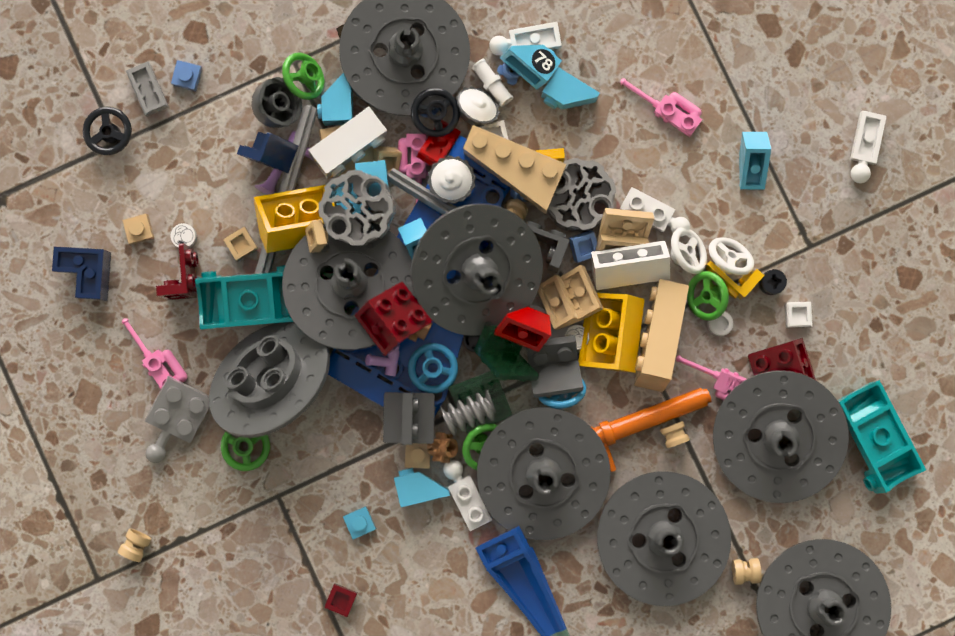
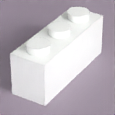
[308,107,387,178]
[591,241,670,290]

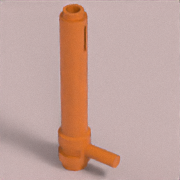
[591,388,712,472]

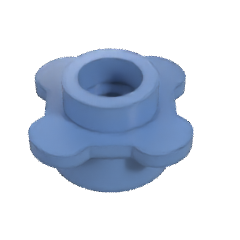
[497,63,520,85]

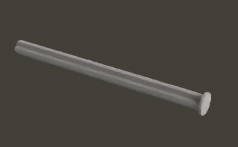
[255,105,317,274]

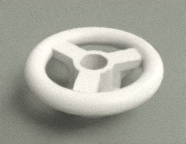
[671,228,707,274]
[709,238,754,275]

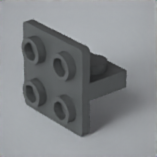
[383,392,435,445]

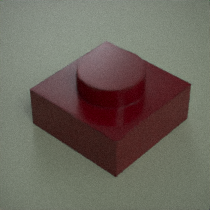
[324,583,358,617]

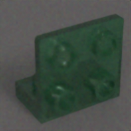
[474,325,539,381]
[448,369,512,433]

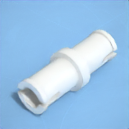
[472,59,513,107]

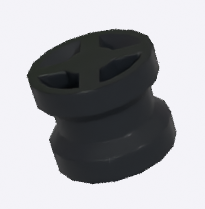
[758,269,787,295]

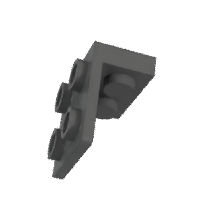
[527,221,569,273]
[526,335,583,398]

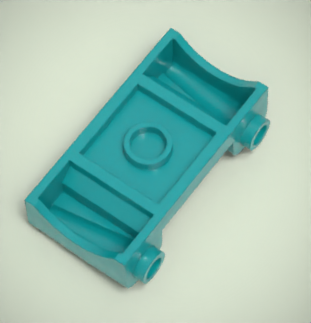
[195,265,294,329]
[837,380,926,494]

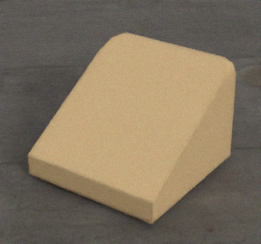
[373,146,402,174]

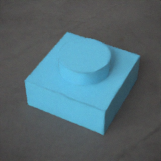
[343,506,376,539]

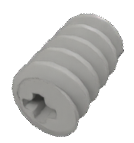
[440,389,496,435]

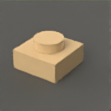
[122,214,154,245]
[305,220,328,253]
[223,227,258,261]
[405,444,431,469]

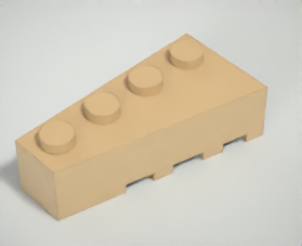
[463,125,566,215]
[634,279,689,392]

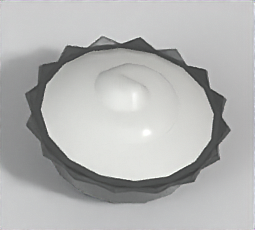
[456,86,500,127]
[427,155,476,204]

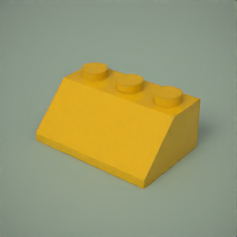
[254,185,335,253]
[578,293,645,373]

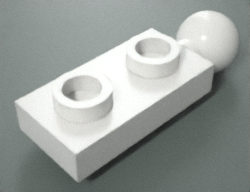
[489,22,562,56]
[850,110,887,183]
[620,187,690,237]
[443,460,492,531]

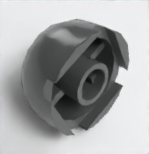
[251,77,302,129]

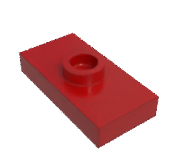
[416,120,461,166]

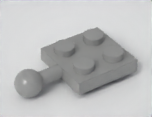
[145,376,210,463]

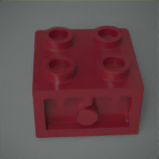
[156,243,199,300]
[354,282,432,356]
[748,338,816,380]

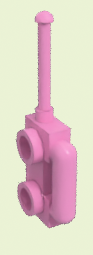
[620,79,702,137]
[398,134,429,203]
[122,319,188,389]
[676,355,746,400]

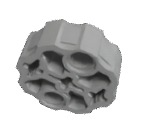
[547,158,616,233]
[319,170,396,246]

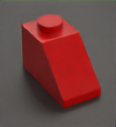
[494,307,551,352]

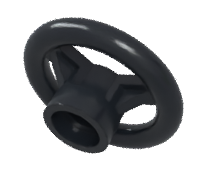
[411,88,460,137]
[82,107,132,155]

